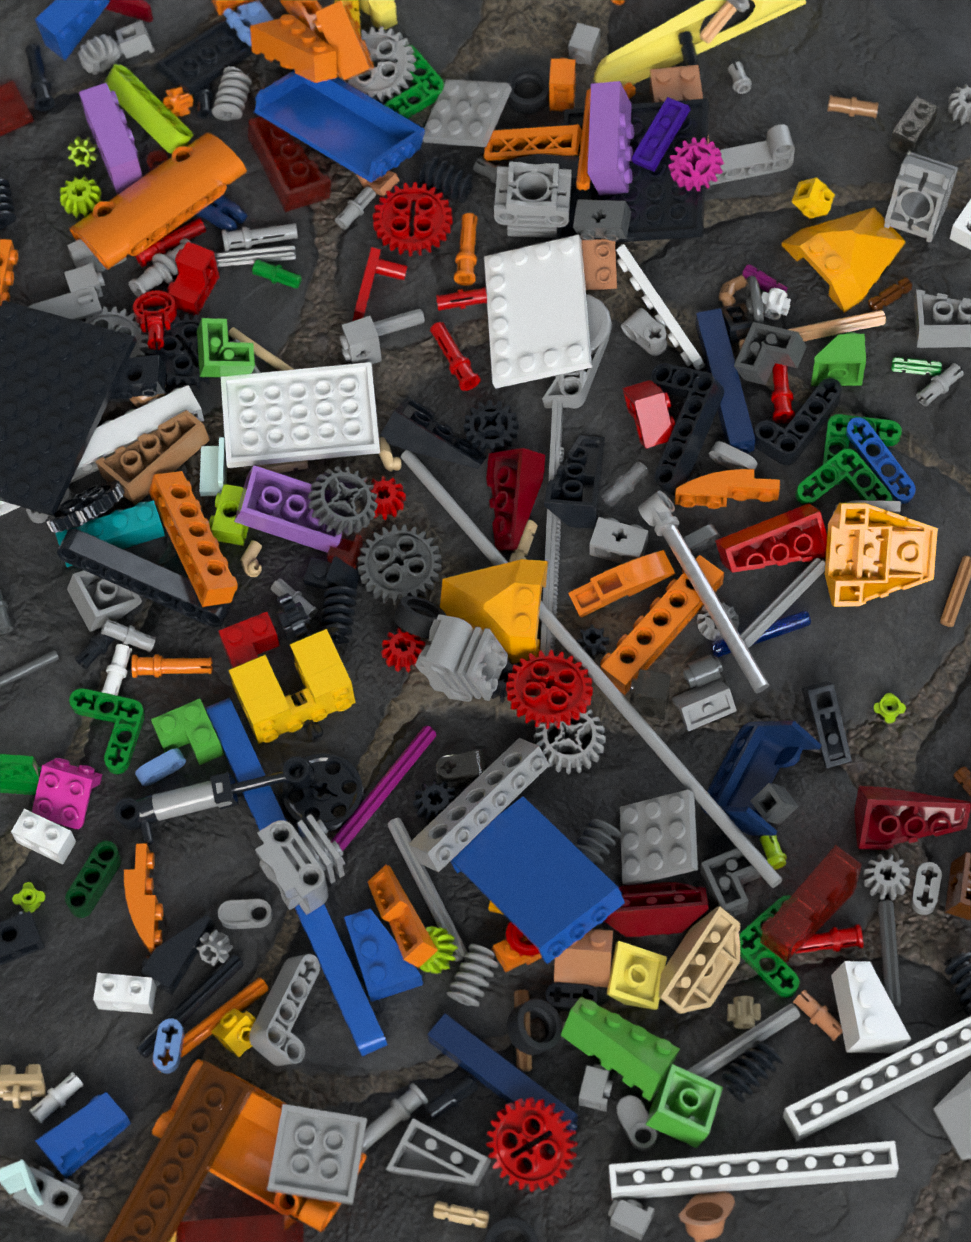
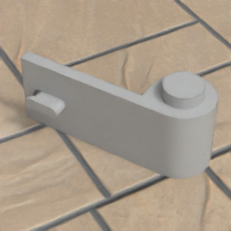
[29,286,103,320]

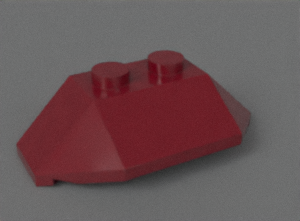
[604,882,708,937]

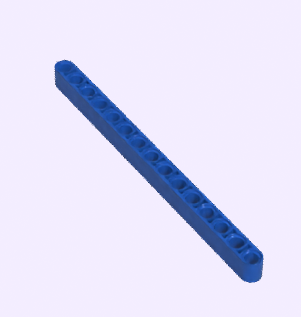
[205,697,387,1056]

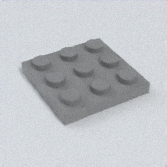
[423,79,512,147]
[620,789,698,886]
[268,1104,367,1205]

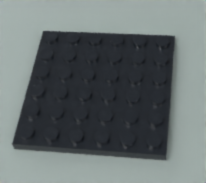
[556,98,709,243]

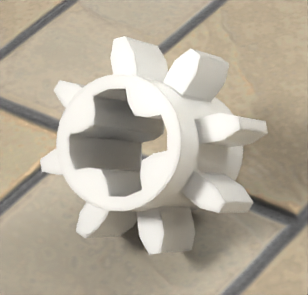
[761,288,791,320]

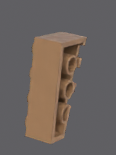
[95,410,210,505]

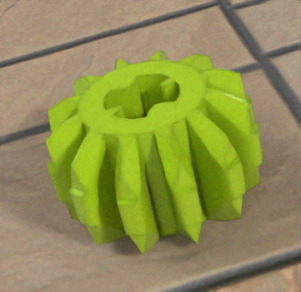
[60,175,101,218]
[420,926,458,974]

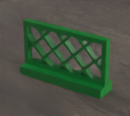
[0,754,42,795]

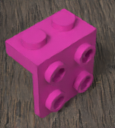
[32,758,102,829]

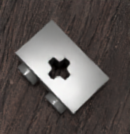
[339,316,382,364]
[590,517,648,564]

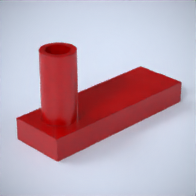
[353,247,408,321]

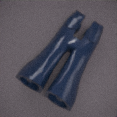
[195,194,248,232]

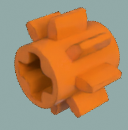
[163,87,193,117]

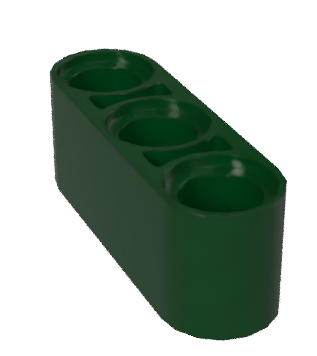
[65,841,122,918]

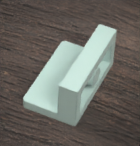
[200,437,227,496]
[0,1160,43,1206]

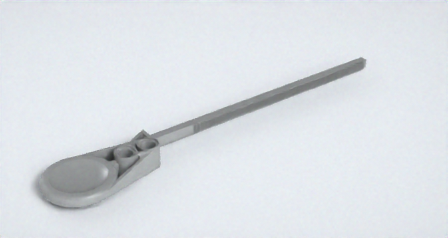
[539,294,612,676]

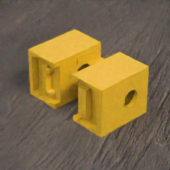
[229,629,356,744]

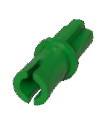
[252,259,302,288]

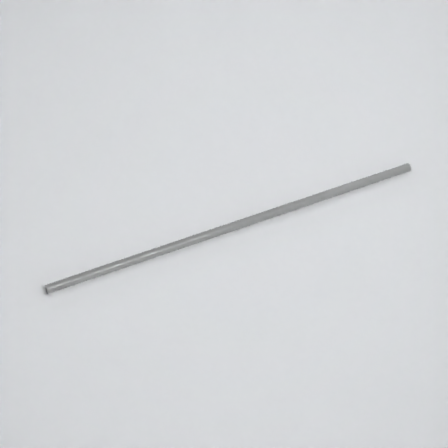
[401,450,783,888]

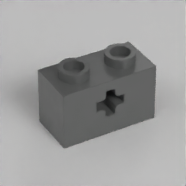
[573,200,631,241]

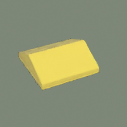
[607,941,667,1010]

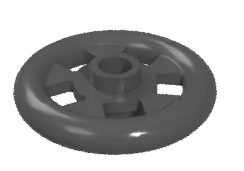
[746,276,764,324]

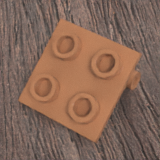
[582,239,617,290]

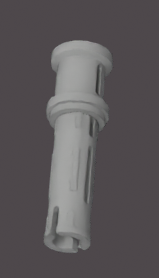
[222,223,298,252]
[361,1083,429,1153]

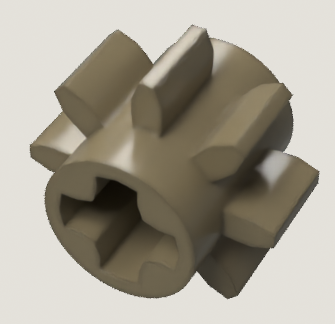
[727,996,761,1029]

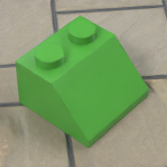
[811,332,866,386]
[646,1064,723,1148]

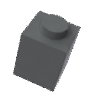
[750,783,799,824]

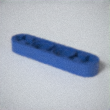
[846,417,916,504]

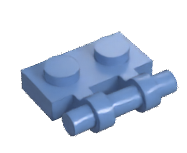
[224,0,274,46]

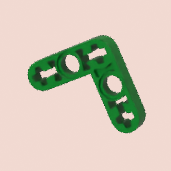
[385,44,444,119]
[822,414,902,485]
[795,449,892,505]
[69,689,145,774]
[739,895,800,998]

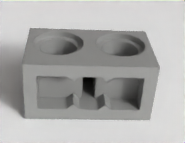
[13,1167,83,1228]

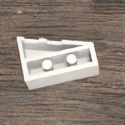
[831,961,911,1053]

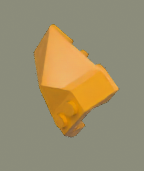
[781,208,905,313]
[825,503,938,607]
[440,559,548,664]

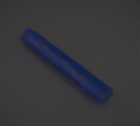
[711,611,811,657]

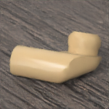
[378,437,401,472]
[240,540,262,577]

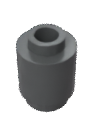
[682,654,723,688]

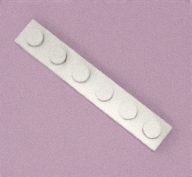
[616,245,705,370]

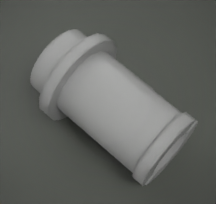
[728,62,751,94]

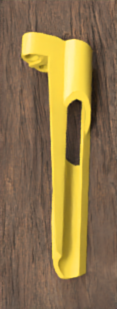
[593,0,806,86]

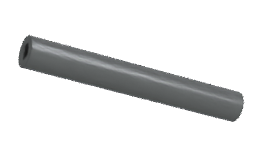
[0,650,59,688]

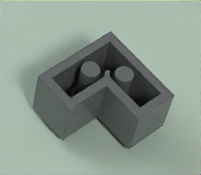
[734,322,807,385]
[700,848,761,917]

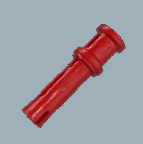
[135,218,206,267]
[430,322,481,391]
[771,363,795,424]
[778,924,864,956]

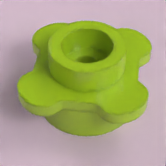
[873,693,906,724]
[12,882,45,914]

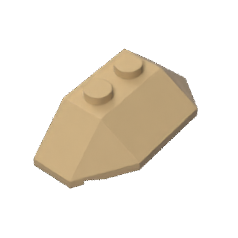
[658,906,740,1013]

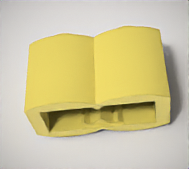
[359,0,397,31]

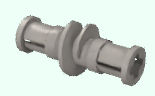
[129,238,191,297]

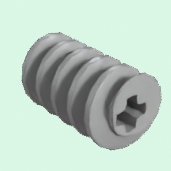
[212,67,252,121]
[446,944,499,1007]

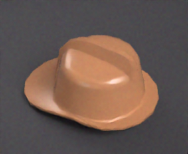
[679,1191,735,1242]

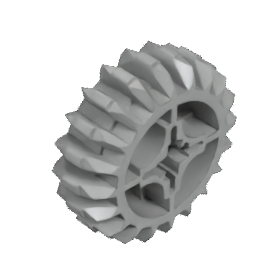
[534,709,606,775]

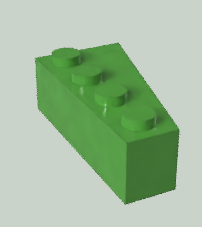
[561,997,680,1101]

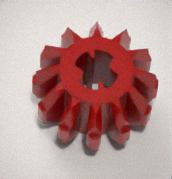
[371,476,406,521]
[381,627,426,673]

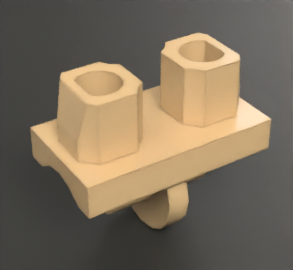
[0,1064,46,1108]

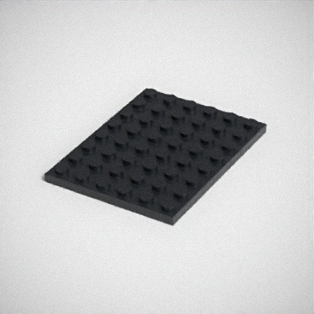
[0,300,137,516]

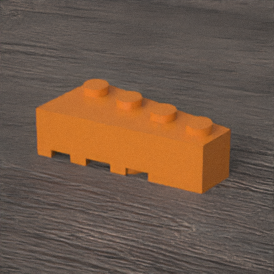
[250,15,337,83]

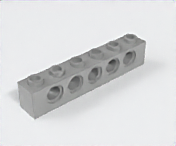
[408,738,549,872]

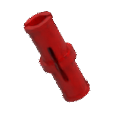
[436,287,487,311]

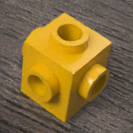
[791,177,835,219]
[211,1008,256,1057]

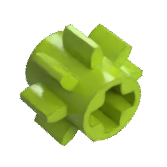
[68,136,98,167]

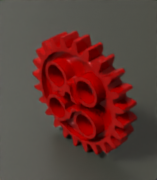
[373,182,453,256]
[506,650,593,729]
[486,1097,578,1191]

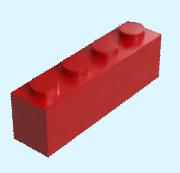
[715,503,827,573]

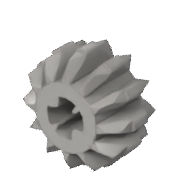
[78,34,121,75]
[948,83,971,125]
[863,854,910,901]

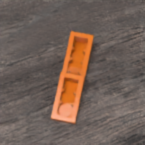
[368,865,438,968]

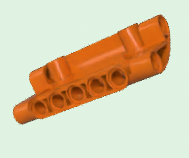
[69,133,247,270]
[152,1059,367,1232]

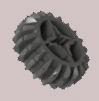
[308,466,378,536]

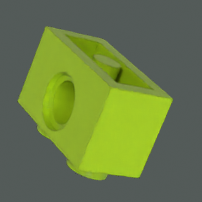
[209,484,249,546]

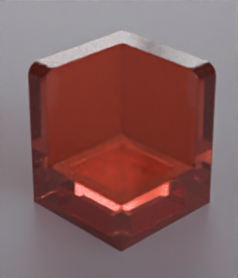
[327,534,363,569]

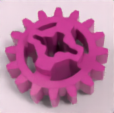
[669,138,724,191]

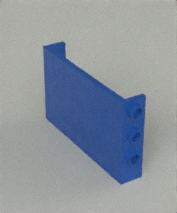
[254,70,425,183]
[450,797,625,964]

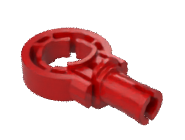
[133,291,177,350]

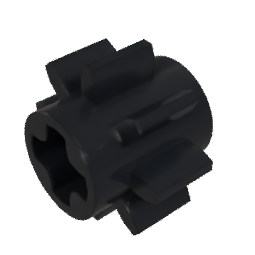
[576,625,609,660]

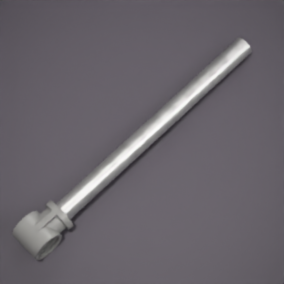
[638,491,769,693]

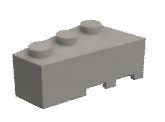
[386,1119,491,1186]

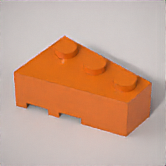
[315,0,374,80]

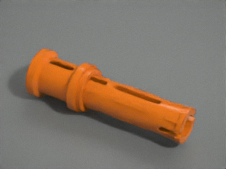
[453,213,478,285]
[132,654,212,678]

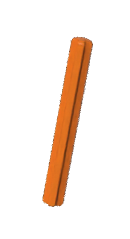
[576,89,591,190]
[152,978,269,1071]

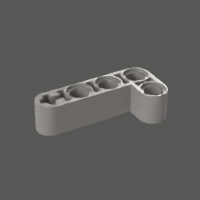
[708,124,795,185]
[249,954,320,1066]

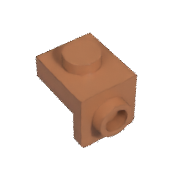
[356,171,399,197]

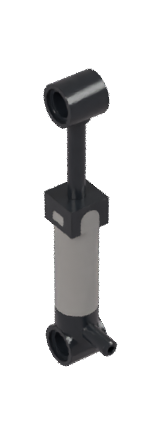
[114,756,314,845]

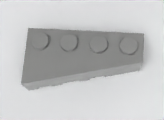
[914,289,971,348]

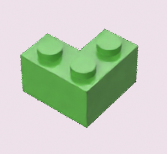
[197,318,255,377]
[151,699,224,765]

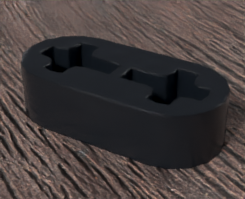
[545,982,598,1011]

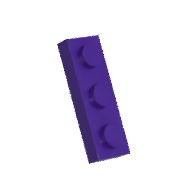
[631,97,690,172]

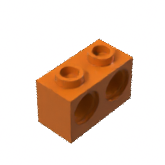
[549,58,576,111]

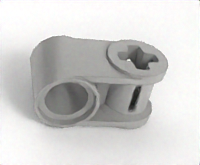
[621,308,667,356]

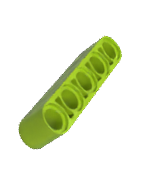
[104,64,193,154]

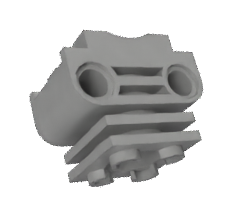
[884,152,958,243]
[494,162,572,238]
[415,614,508,702]
[255,814,345,915]

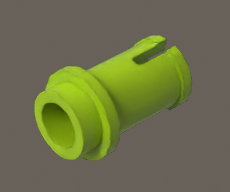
[759,835,787,870]

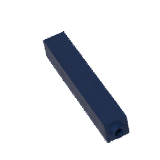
[695,308,755,454]
[427,1014,578,1136]

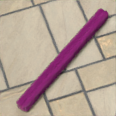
[331,725,436,852]

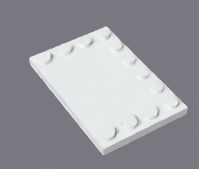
[484,235,592,388]
[221,362,380,468]

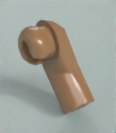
[718,275,746,307]

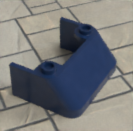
[701,721,822,836]

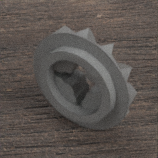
[697,601,739,641]

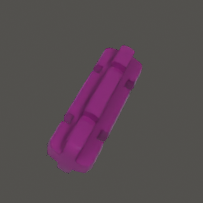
[742,265,788,293]

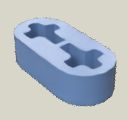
[135,748,186,786]
[153,1019,184,1074]

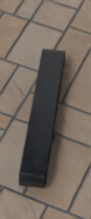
[57,529,232,628]

